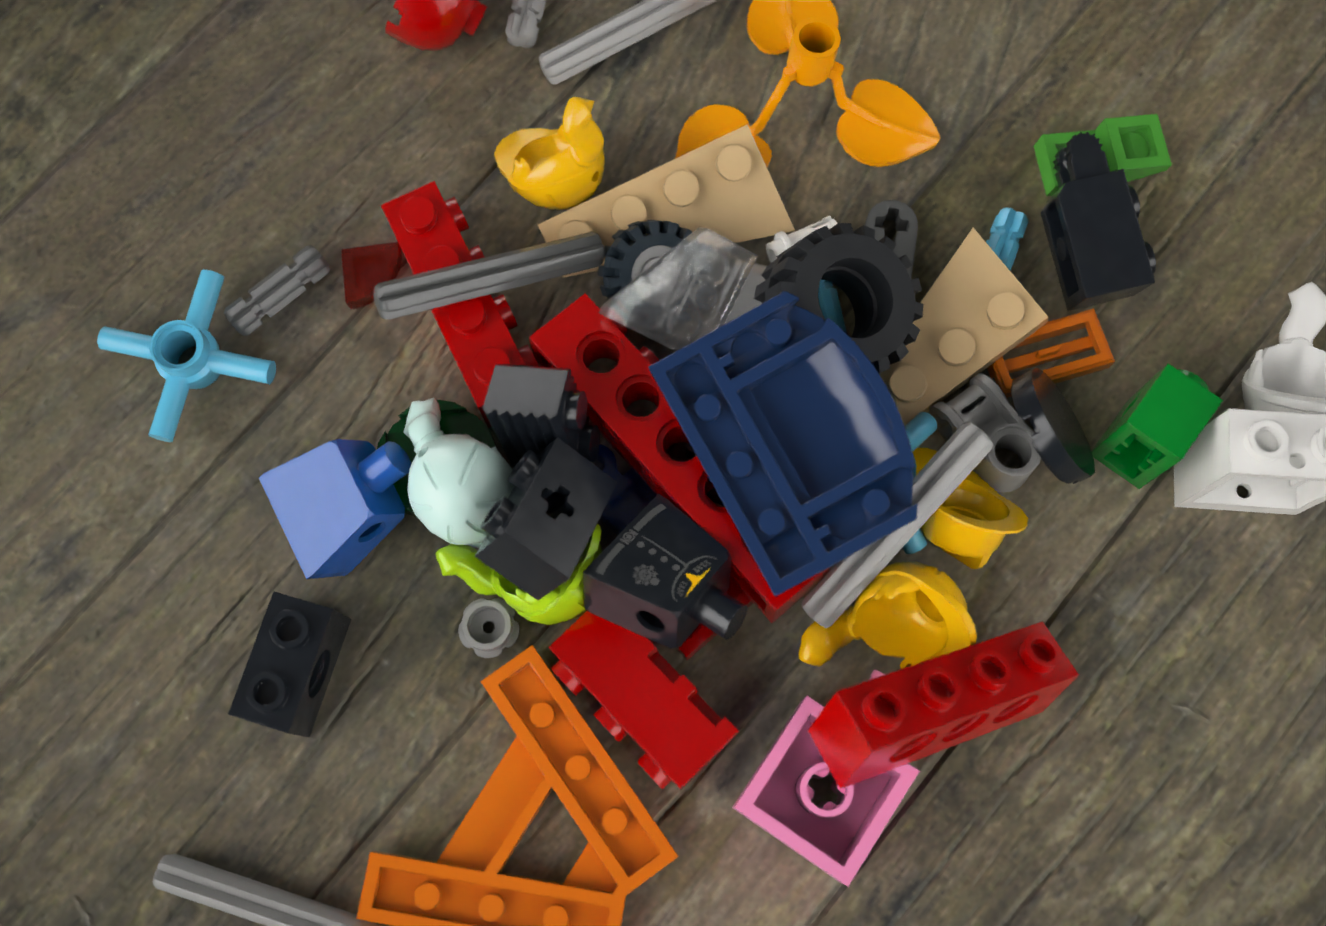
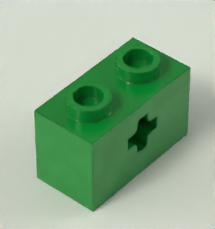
[1091,363,1223,489]

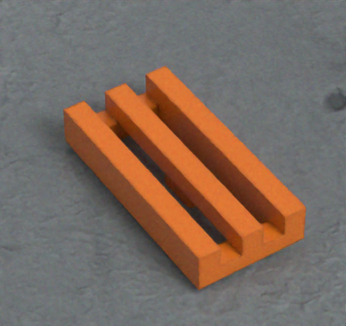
[987,308,1115,398]

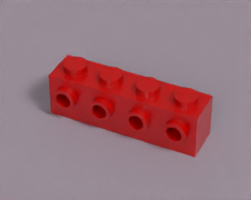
[381,181,539,428]

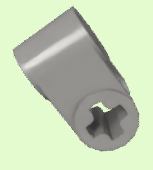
[929,373,1041,492]

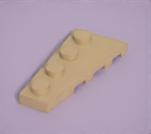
[537,124,795,278]

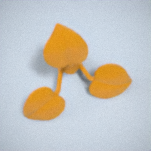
[675,0,940,168]

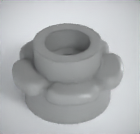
[458,598,520,658]

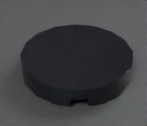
[1011,367,1095,484]

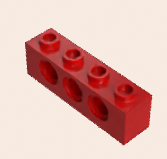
[808,621,1079,789]

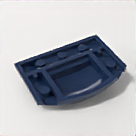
[648,291,918,597]

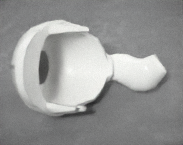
[1241,282,1326,415]

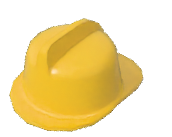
[912,448,1028,569]

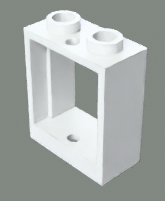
[1174,409,1326,515]

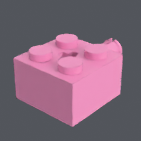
[732,670,920,886]

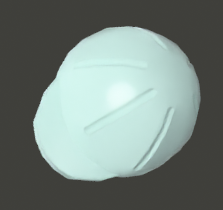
[403,398,514,548]

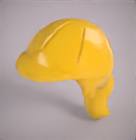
[494,97,605,210]
[798,562,977,669]

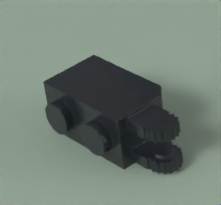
[1040,132,1156,311]

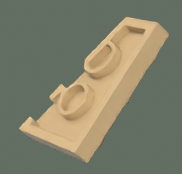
[879,228,1049,425]

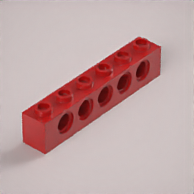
[529,293,831,624]

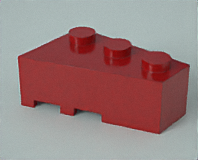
[548,610,739,790]

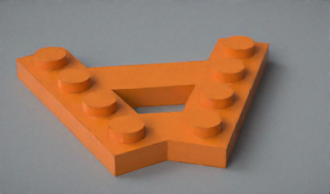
[356,645,679,926]

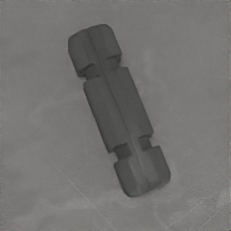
[224,245,330,336]

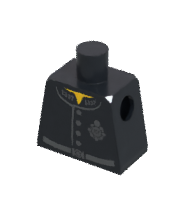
[583,494,748,648]

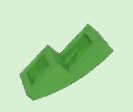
[1034,114,1172,196]

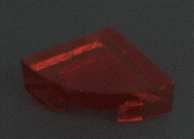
[341,242,402,310]

